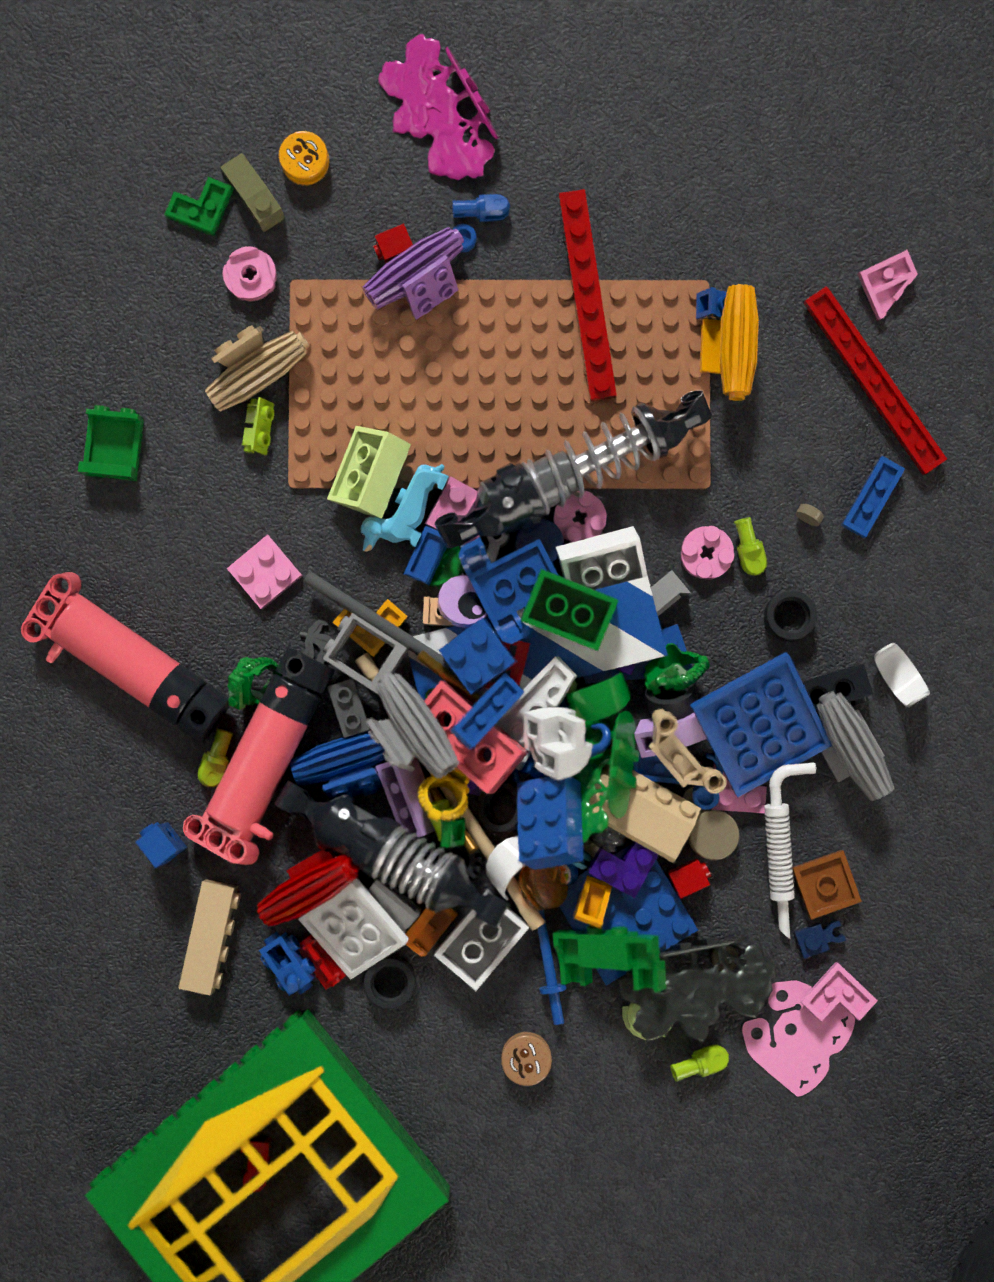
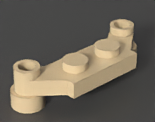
[649,709,726,794]

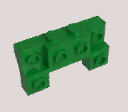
[553,925,666,992]

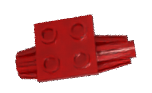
[257,850,359,927]

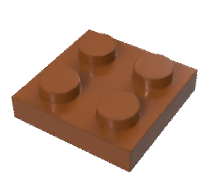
[792,850,862,919]

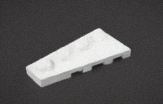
[496,656,577,770]

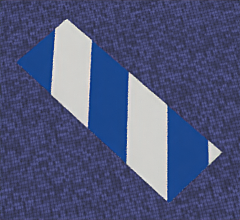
[408,576,668,704]

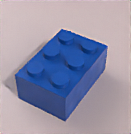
[517,776,583,870]

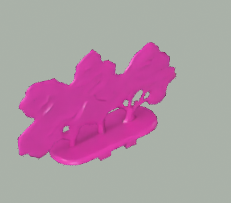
[378,34,499,180]

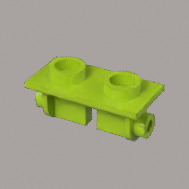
[242,397,274,455]

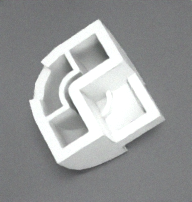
[524,707,593,780]

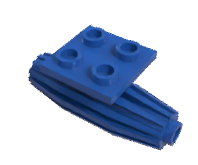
[290,730,386,800]

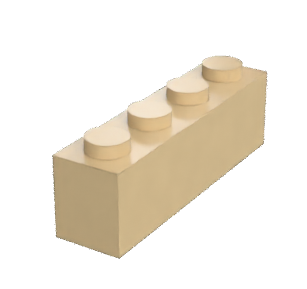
[179,879,241,995]

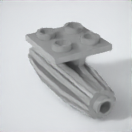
[366,673,459,778]
[817,691,895,801]

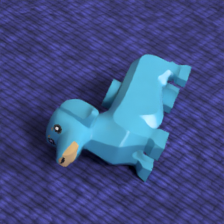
[361,464,449,552]

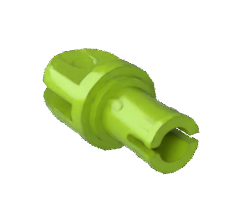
[734,517,767,575]
[198,729,233,787]
[670,1045,729,1082]

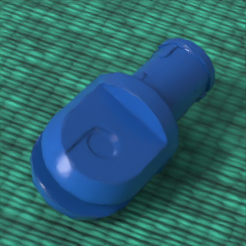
[452,194,510,222]

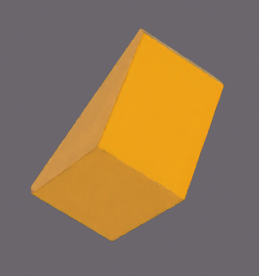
[573,875,612,928]

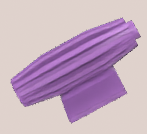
[362,227,464,320]

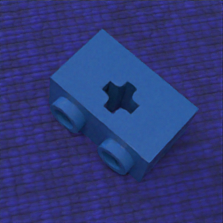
[136,822,187,868]

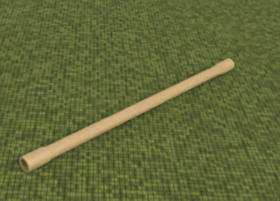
[355,653,545,931]

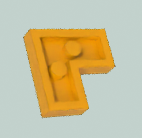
[333,599,408,657]

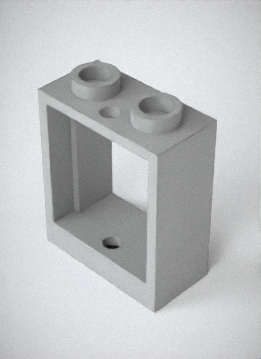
[323,613,409,694]

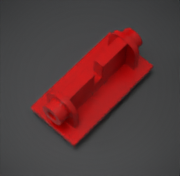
[298,935,347,990]

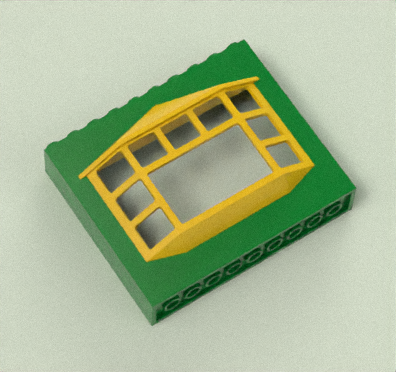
[85,1009,450,1282]

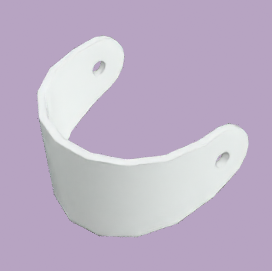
[874,643,930,707]
[486,835,525,901]

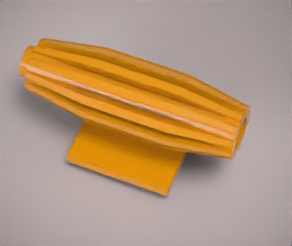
[700,284,759,401]

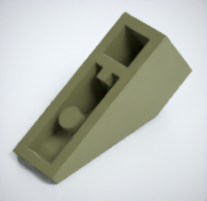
[220,153,285,232]

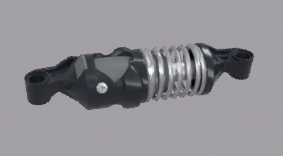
[274,781,510,929]

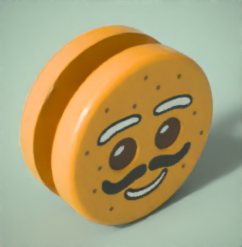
[279,131,329,185]

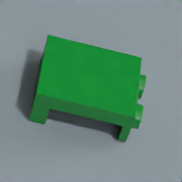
[78,405,144,481]

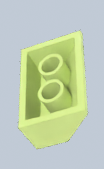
[327,426,411,519]

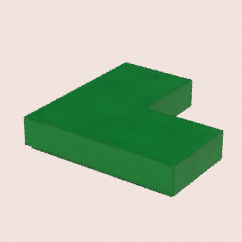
[164,177,234,237]

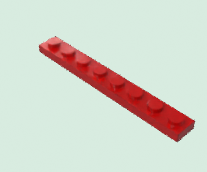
[558,189,617,401]
[803,286,947,475]

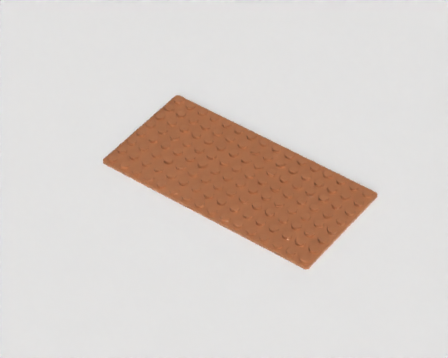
[288,280,710,489]

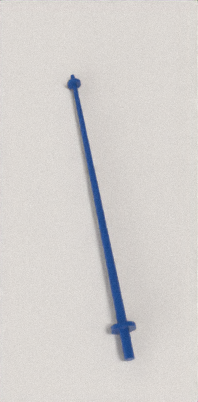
[511,768,567,1025]

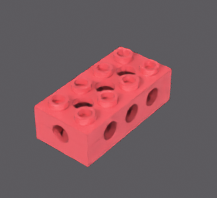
[425,681,529,794]

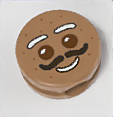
[501,1032,552,1086]

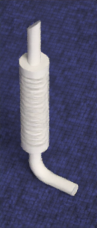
[764,763,816,938]

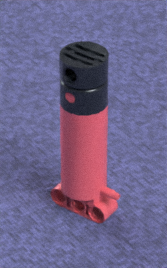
[21,572,230,743]
[183,646,336,865]

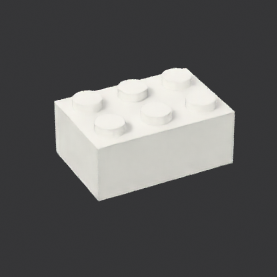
[556,526,648,590]
[434,889,529,991]

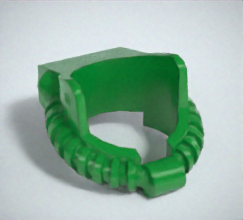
[643,643,710,695]
[228,657,283,710]

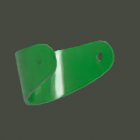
[565,671,630,721]

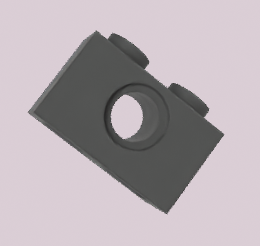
[328,678,371,738]

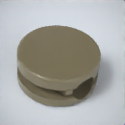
[688,809,739,860]

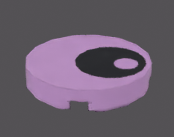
[437,575,487,628]

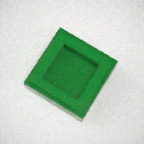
[441,817,465,848]

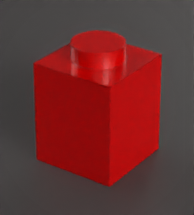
[373,223,413,264]
[667,858,711,898]

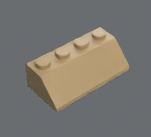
[589,764,701,863]

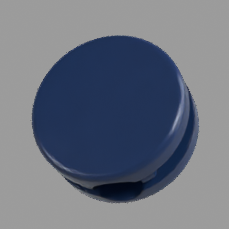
[515,518,564,564]

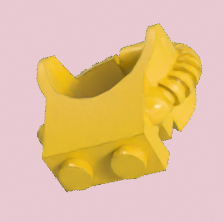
[418,767,470,822]

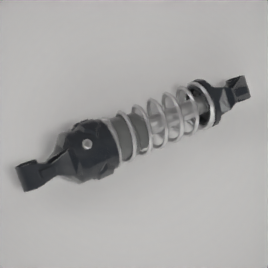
[435,390,712,548]

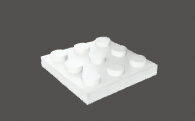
[298,879,409,980]

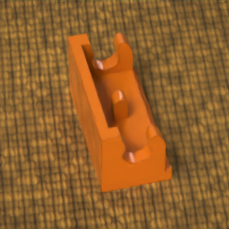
[405,907,458,957]

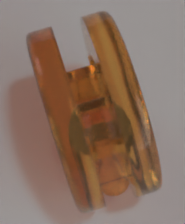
[519,865,568,911]

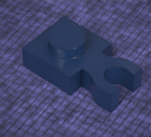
[794,920,846,959]

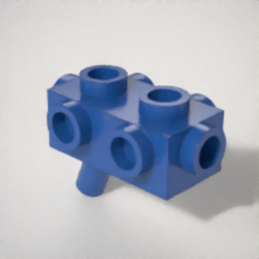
[259,932,316,996]

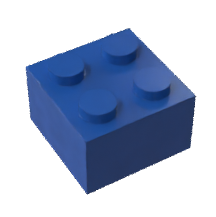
[439,618,518,694]

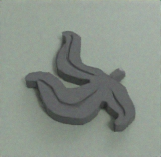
[299,620,332,664]

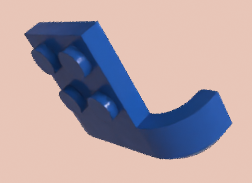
[458,537,558,644]

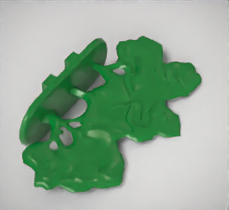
[568,707,639,843]

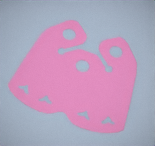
[742,981,855,1097]

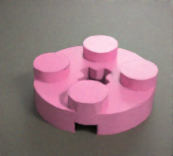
[223,247,277,301]
[553,491,607,543]
[680,526,734,579]

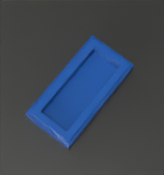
[404,526,446,585]

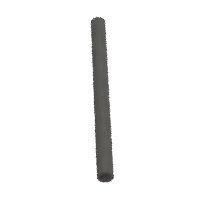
[303,571,458,677]

